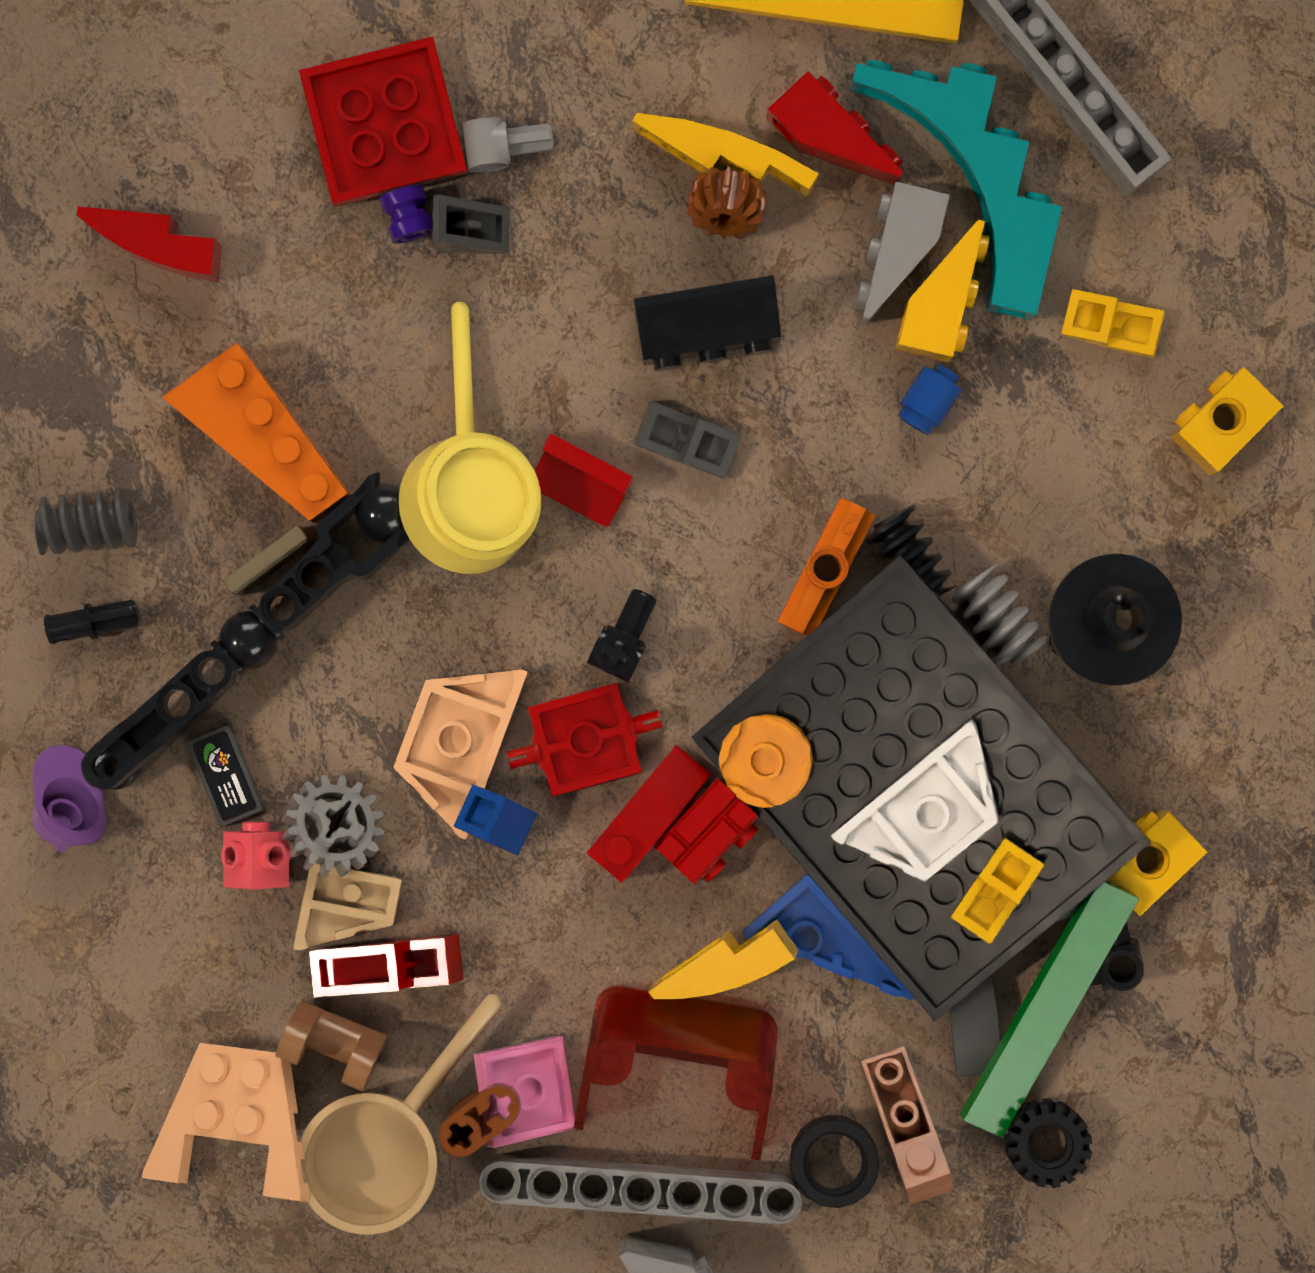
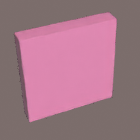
[473,1036,577,1148]

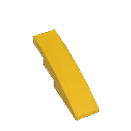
[632,113,819,197]

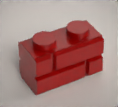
[654,778,759,885]

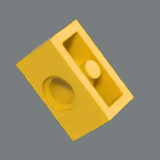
[1170,367,1283,476]
[1107,810,1207,917]

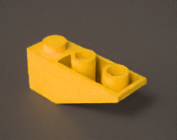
[895,220,990,362]

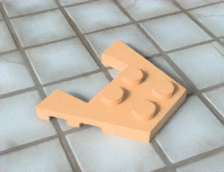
[142,1043,310,1201]

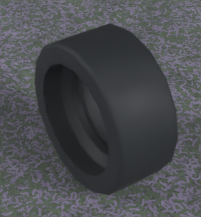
[790,1114,880,1208]

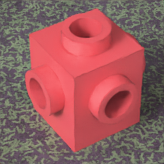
[221,821,291,890]

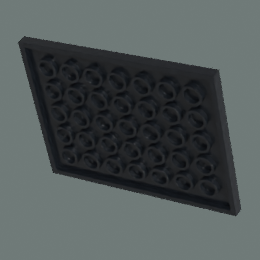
[691,554,1151,1021]

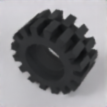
[1004,1099,1093,1188]

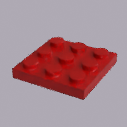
[299,36,468,207]

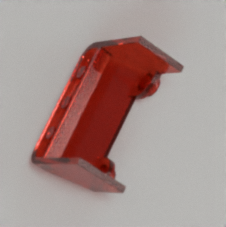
[574,984,778,1160]

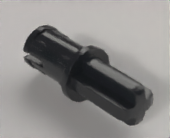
[44,600,140,644]

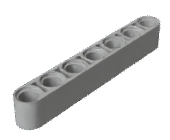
[479,1154,802,1224]

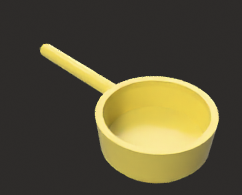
[399,301,541,574]

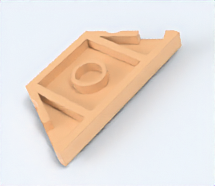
[394,669,528,840]

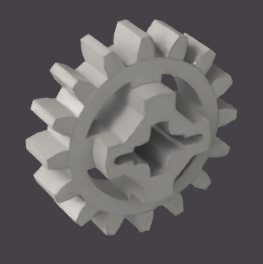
[281,775,385,877]

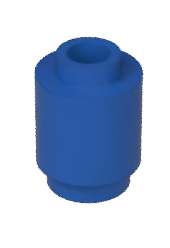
[897,363,962,435]

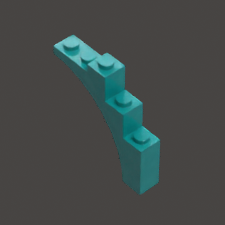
[850,60,1062,321]

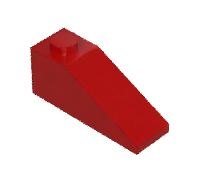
[586,745,711,883]

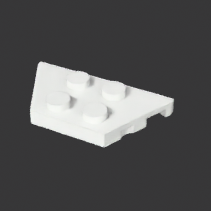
[831,719,999,881]

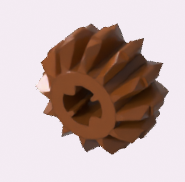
[687,166,767,240]

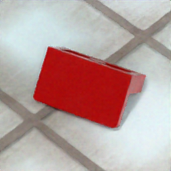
[534,433,633,527]

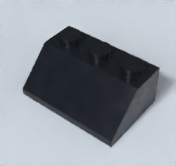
[634,275,781,371]

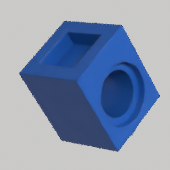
[453,784,537,856]

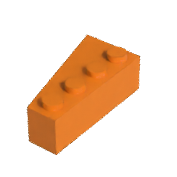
[162,342,352,524]

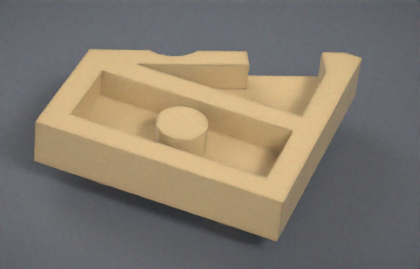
[293,863,404,951]

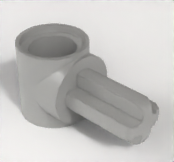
[462,117,554,173]

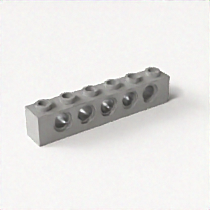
[969,0,1172,197]

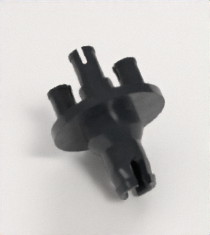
[1049,554,1182,685]

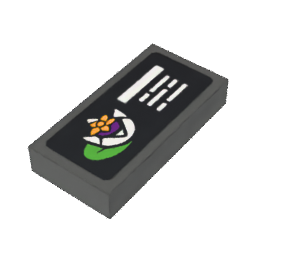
[186,724,265,828]

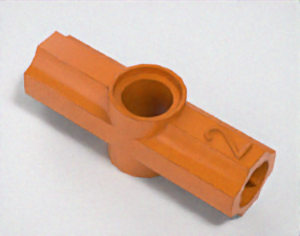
[777,498,876,637]

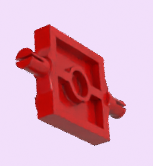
[506,683,663,797]

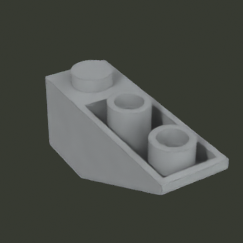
[854,182,950,325]

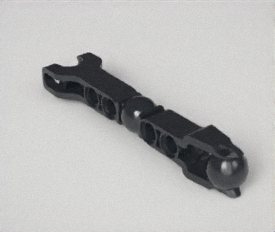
[81,472,410,789]

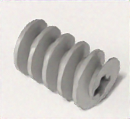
[952,563,1049,665]

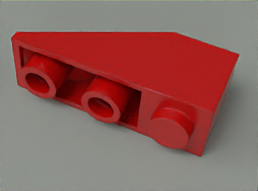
[766,71,904,185]

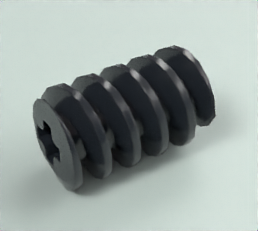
[866,504,957,596]

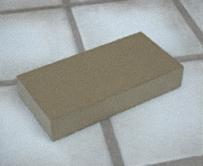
[222,525,313,596]

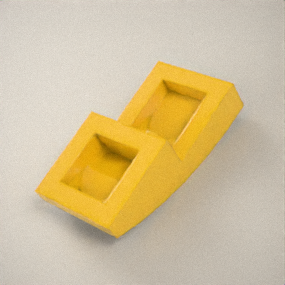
[1061,289,1165,359]
[950,838,1044,944]

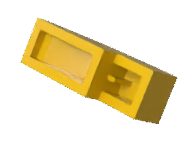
[648,920,799,999]

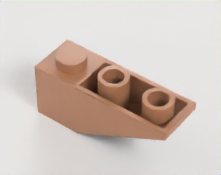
[861,1046,954,1205]

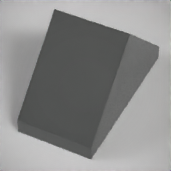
[432,195,510,254]

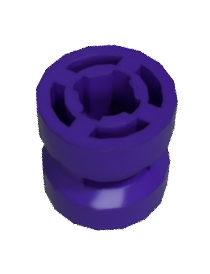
[379,185,433,244]

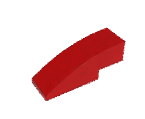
[77,206,222,282]
[309,934,463,997]

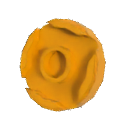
[719,713,813,808]

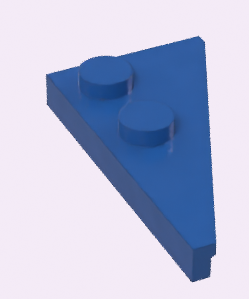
[742,873,914,1001]

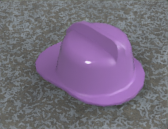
[31,745,107,852]

